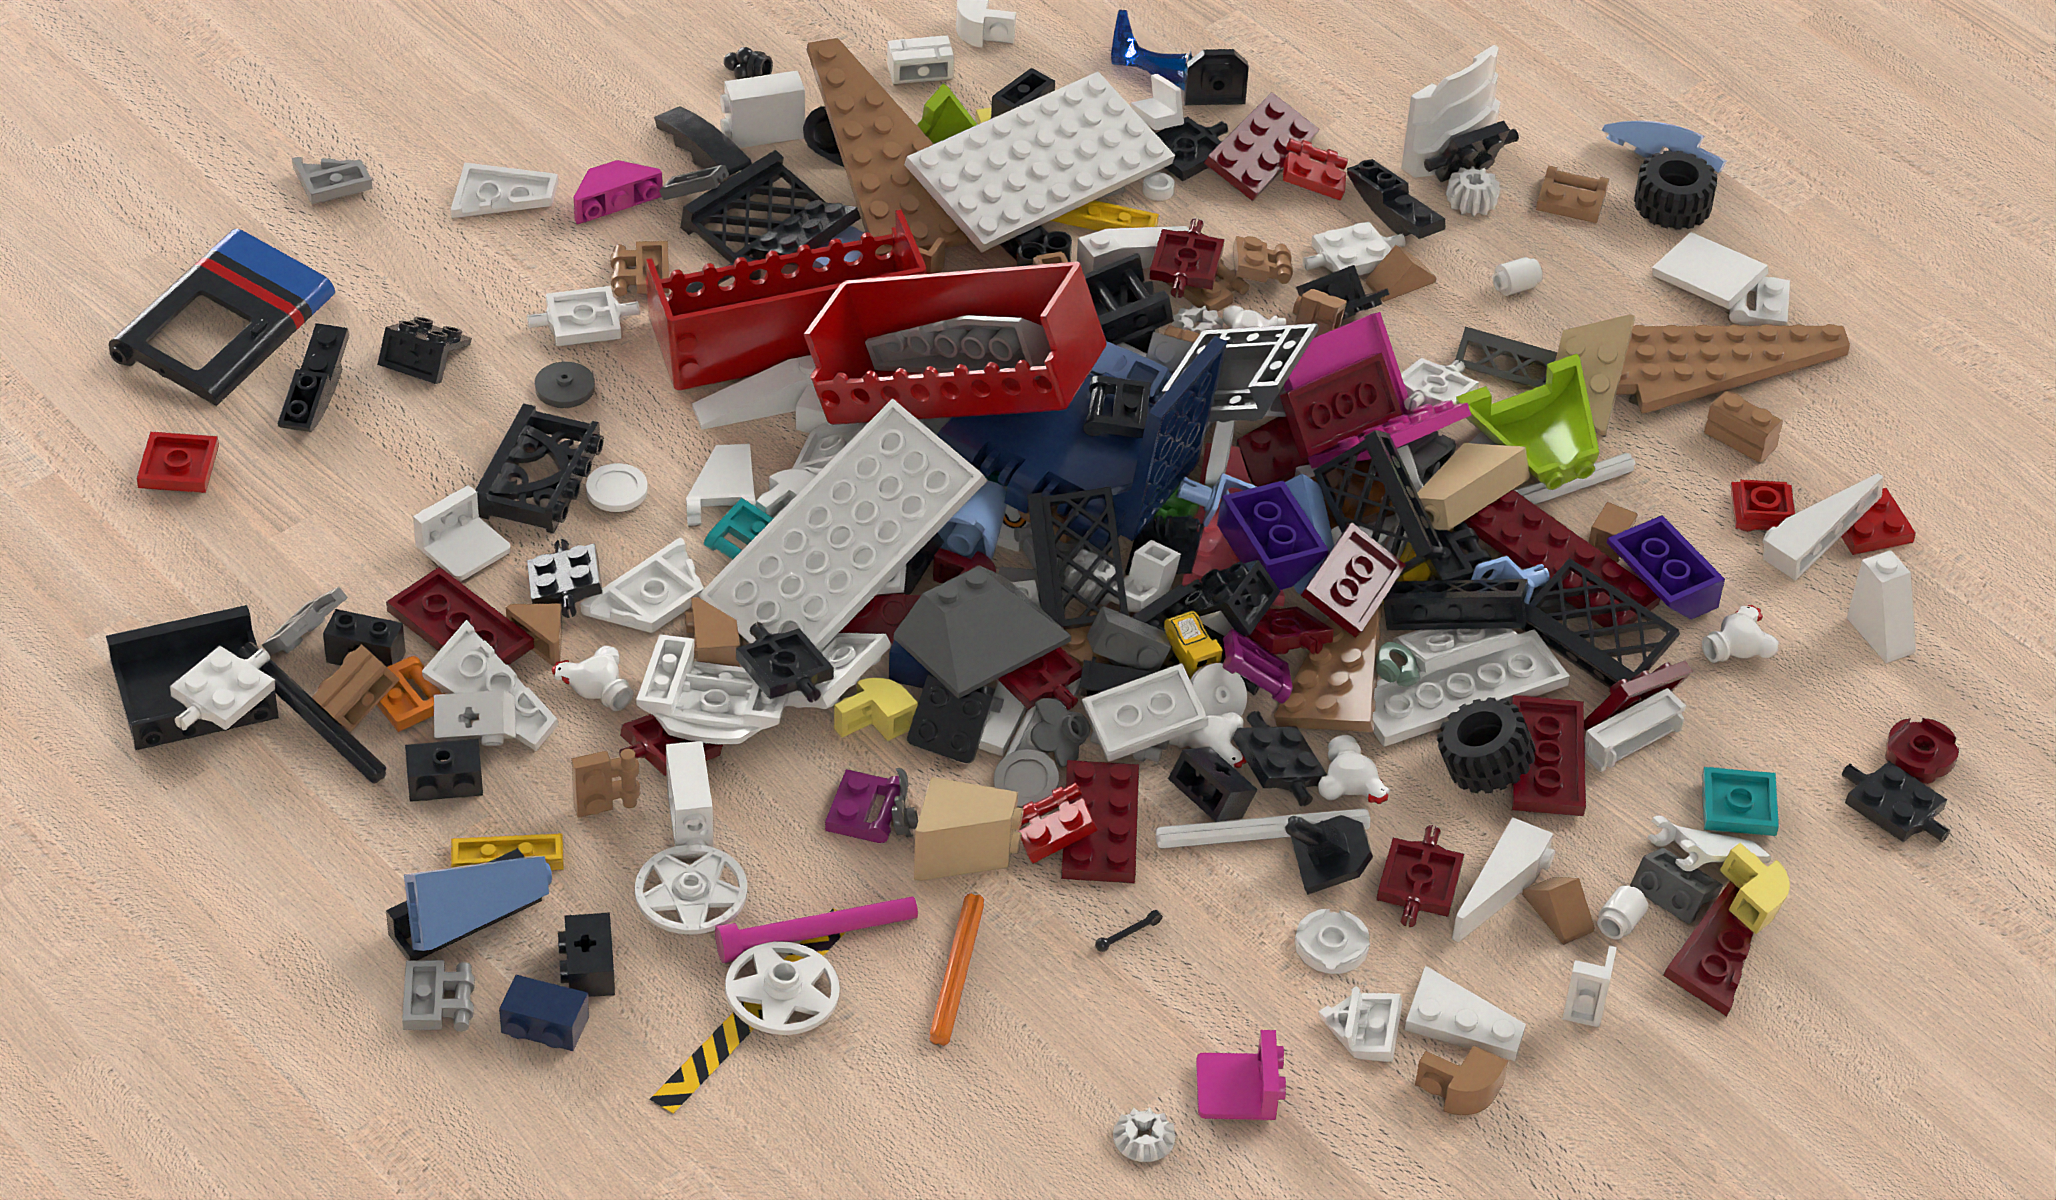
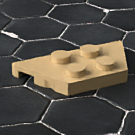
[1555,314,1635,436]

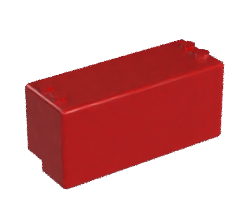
[646,209,926,391]
[804,262,1107,425]

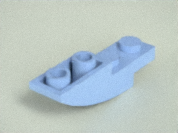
[1602,120,1727,173]

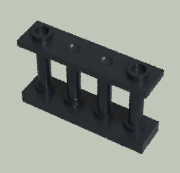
[1084,253,1174,345]

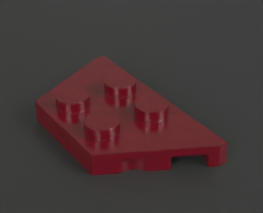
[1236,417,1310,487]

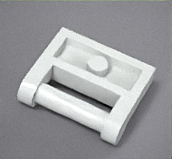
[1729,277,1790,326]

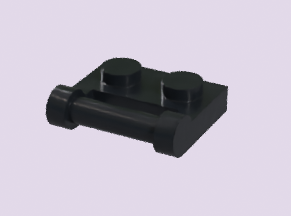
[1083,376,1151,438]

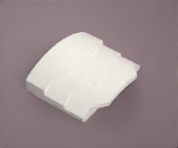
[1401,45,1500,178]
[636,634,790,744]

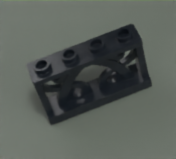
[475,403,604,534]

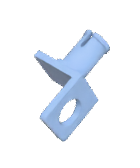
[1176,473,1257,527]
[1471,556,1550,604]

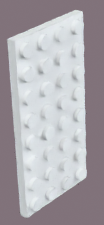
[904,72,1175,253]
[698,398,987,651]

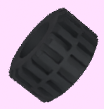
[1634,151,1718,230]
[1437,697,1536,794]

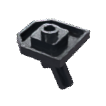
[1184,49,1249,106]
[1285,815,1373,895]

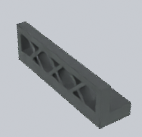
[1455,326,1557,388]

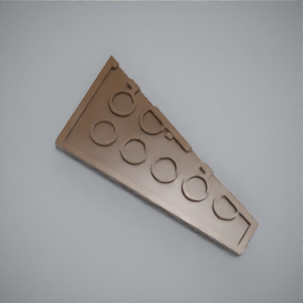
[1274,601,1383,732]

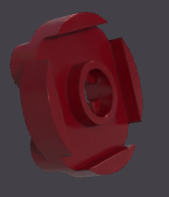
[1885,718,1959,784]

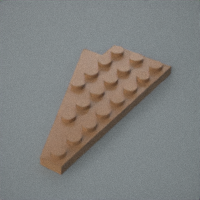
[806,38,968,256]
[1616,324,1850,413]

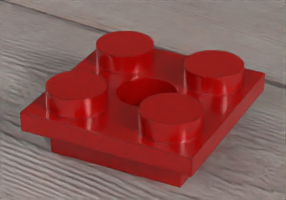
[1730,479,1795,532]

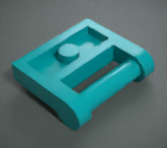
[704,497,774,560]

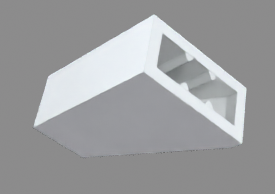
[1847,550,1916,664]

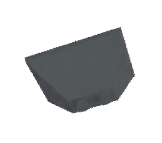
[1162,323,1319,423]
[894,565,1072,699]

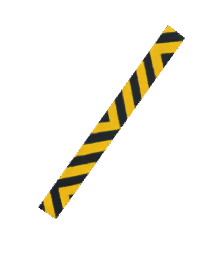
[649,908,846,1114]

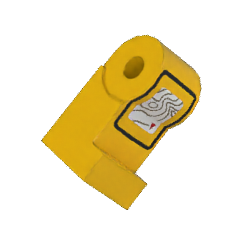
[1165,611,1222,679]

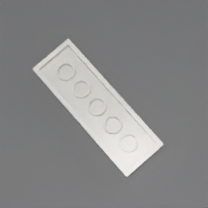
[1373,629,1570,747]

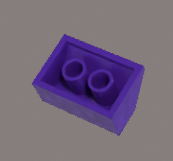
[1217,480,1329,590]
[1607,515,1725,620]

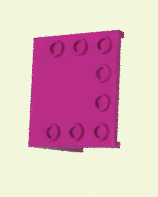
[1284,312,1471,469]

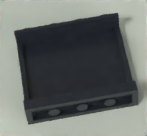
[106,605,279,751]

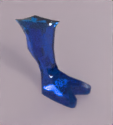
[1111,9,1193,91]

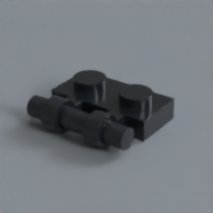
[1425,521,1494,581]

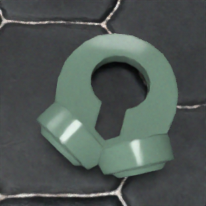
[1376,642,1421,687]

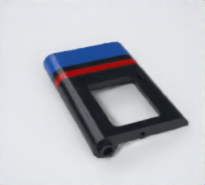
[108,229,335,406]

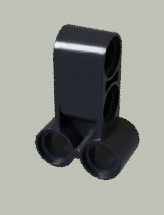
[999,225,1072,267]

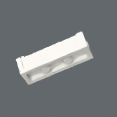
[1584,688,1686,772]

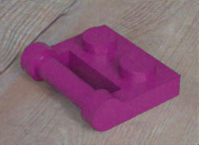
[1222,628,1293,704]
[825,769,909,843]

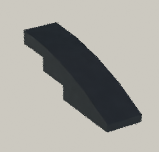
[654,106,752,176]

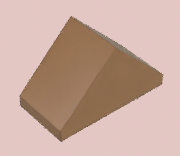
[1366,245,1437,302]
[506,604,562,666]
[1522,877,1595,945]

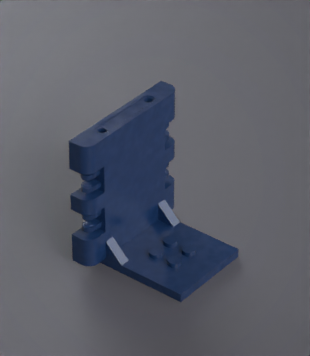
[937,336,1227,551]

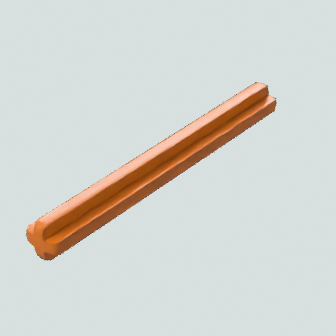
[929,893,984,1046]

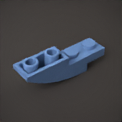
[1089,341,1173,405]

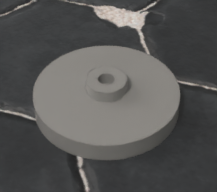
[994,749,1059,808]

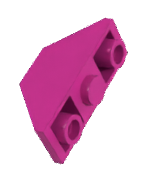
[573,160,663,225]

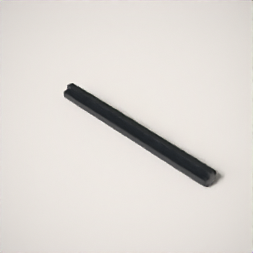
[238,642,386,783]

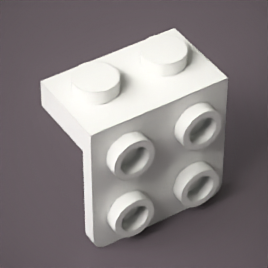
[413,485,510,581]

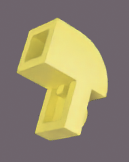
[834,678,918,741]
[1720,843,1790,934]

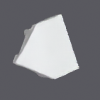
[1318,986,1402,1062]

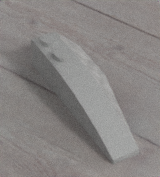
[865,315,1051,380]

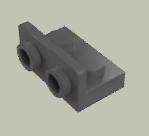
[1630,847,1723,924]

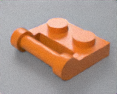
[377,656,446,732]

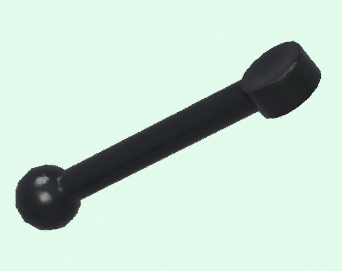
[1095,910,1163,952]

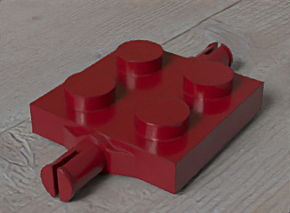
[1149,218,1225,298]
[1248,606,1334,655]
[997,647,1083,710]
[619,714,723,776]
[1376,825,1465,927]

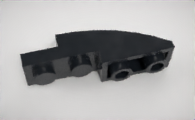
[1347,159,1446,239]
[277,323,350,432]

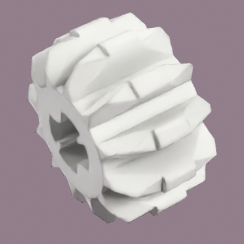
[1446,166,1500,217]
[1064,549,1124,606]

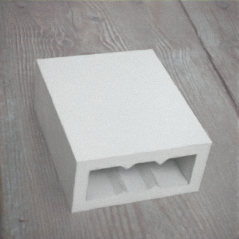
[720,71,805,148]

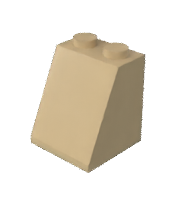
[914,777,1023,881]

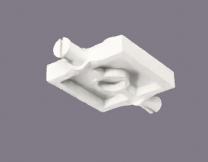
[1303,222,1406,275]
[527,286,640,346]
[1401,358,1479,411]
[170,646,275,730]

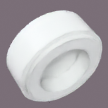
[1143,172,1174,201]

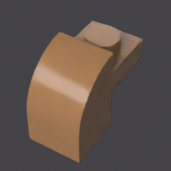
[1415,1045,1508,1115]

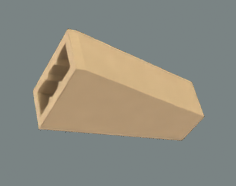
[1417,443,1530,530]

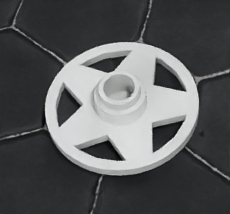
[635,844,748,935]
[725,942,840,1035]

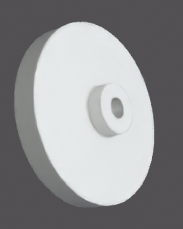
[586,463,648,512]
[1190,663,1247,716]

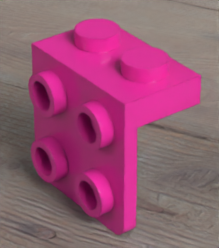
[1196,1030,1286,1120]

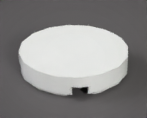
[1295,909,1370,974]

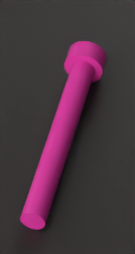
[715,896,918,963]

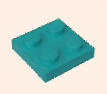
[1702,767,1779,836]

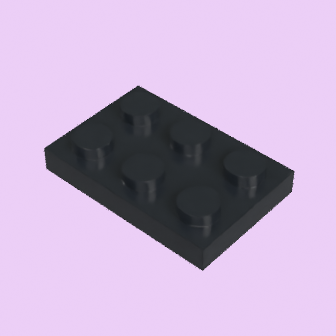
[749,200,861,265]

